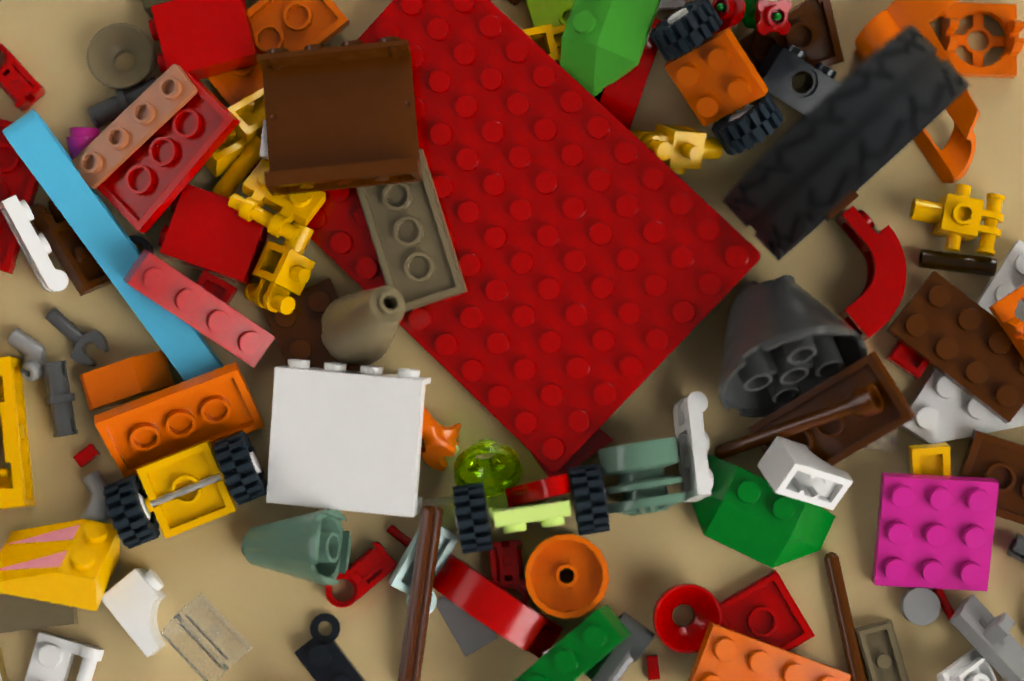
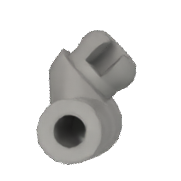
[82,470,109,523]

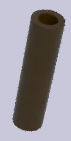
[919,249,997,277]

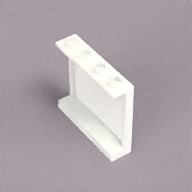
[266,359,431,517]

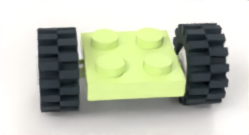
[453,463,610,554]

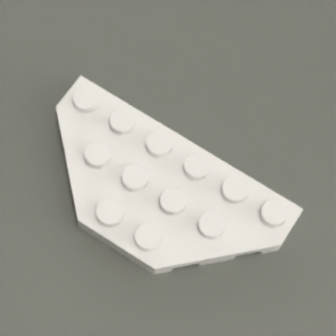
[900,240,1024,444]

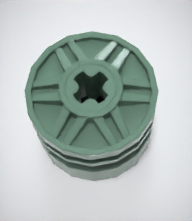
[598,437,686,516]

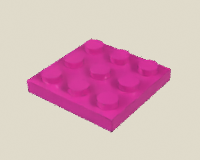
[872,472,999,591]

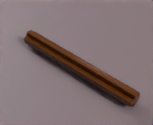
[398,505,443,681]

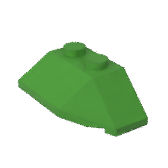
[560,0,661,97]

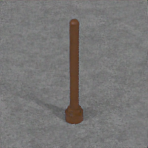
[714,383,883,459]
[824,552,866,681]

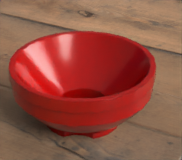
[652,583,722,654]

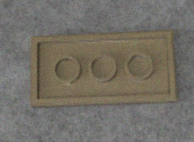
[356,149,468,312]

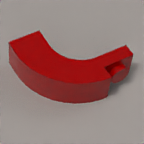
[600,17,661,130]
[835,206,907,341]
[433,554,564,658]

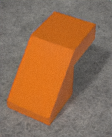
[79,350,175,411]

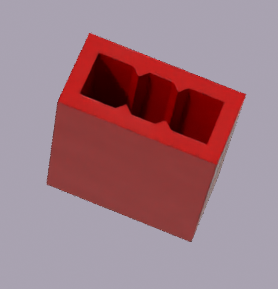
[148,0,259,80]
[158,184,268,286]

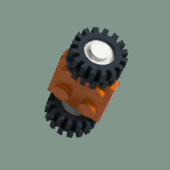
[649,0,784,155]

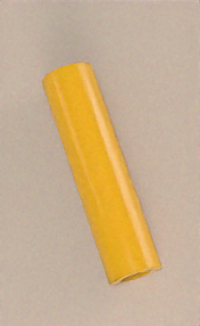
[212,134,262,198]

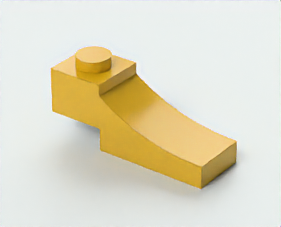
[204,87,266,177]

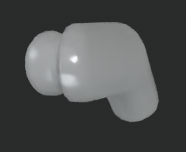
[7,328,47,381]

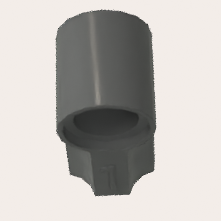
[584,612,655,681]

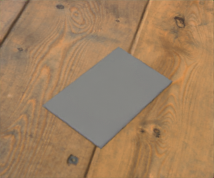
[436,596,498,657]

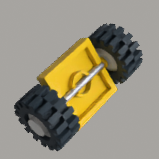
[103,431,267,549]

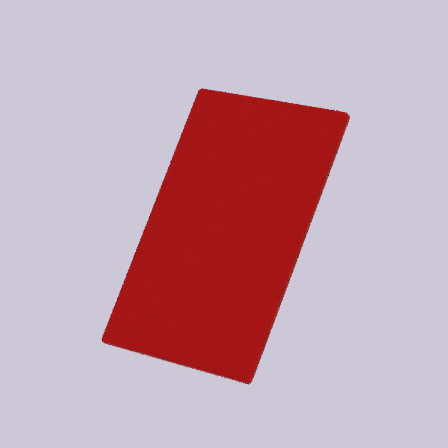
[247,0,761,472]

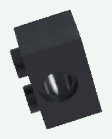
[757,42,840,115]

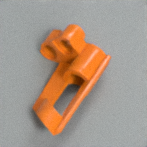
[854,0,980,183]

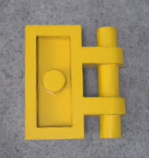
[228,159,326,242]

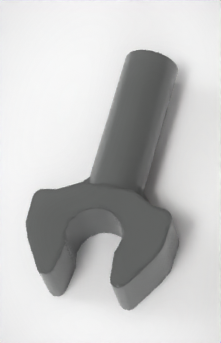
[45,308,109,366]

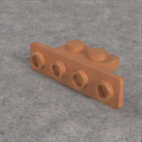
[72,64,198,189]

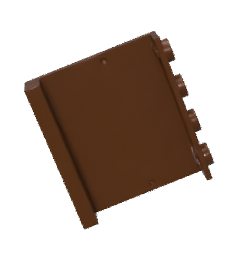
[256,36,422,196]

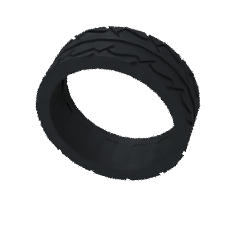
[723,25,970,260]

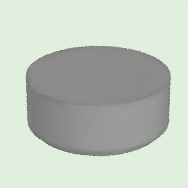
[900,587,941,625]

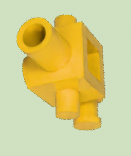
[631,123,723,174]
[909,184,1005,256]
[244,222,315,315]

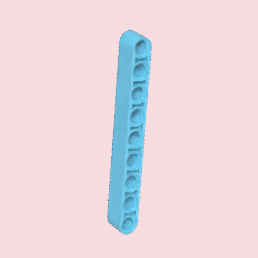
[2,109,224,381]

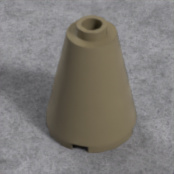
[320,286,406,366]

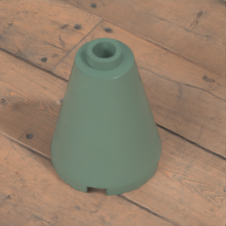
[241,509,351,586]

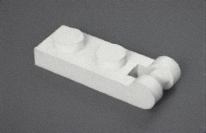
[0,195,69,292]
[673,391,714,502]

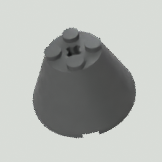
[718,275,868,417]

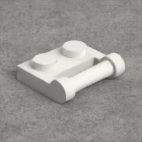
[24,631,105,681]

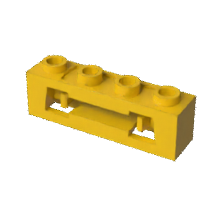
[0,356,35,510]

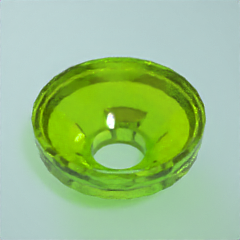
[453,439,522,497]

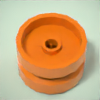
[525,533,609,619]

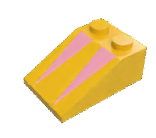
[0,519,120,611]

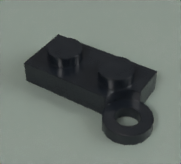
[294,613,366,681]

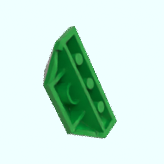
[691,454,836,568]

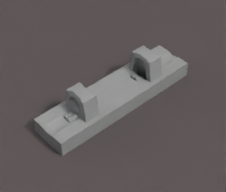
[949,594,1024,681]

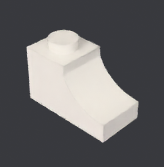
[757,436,853,510]
[101,567,167,657]

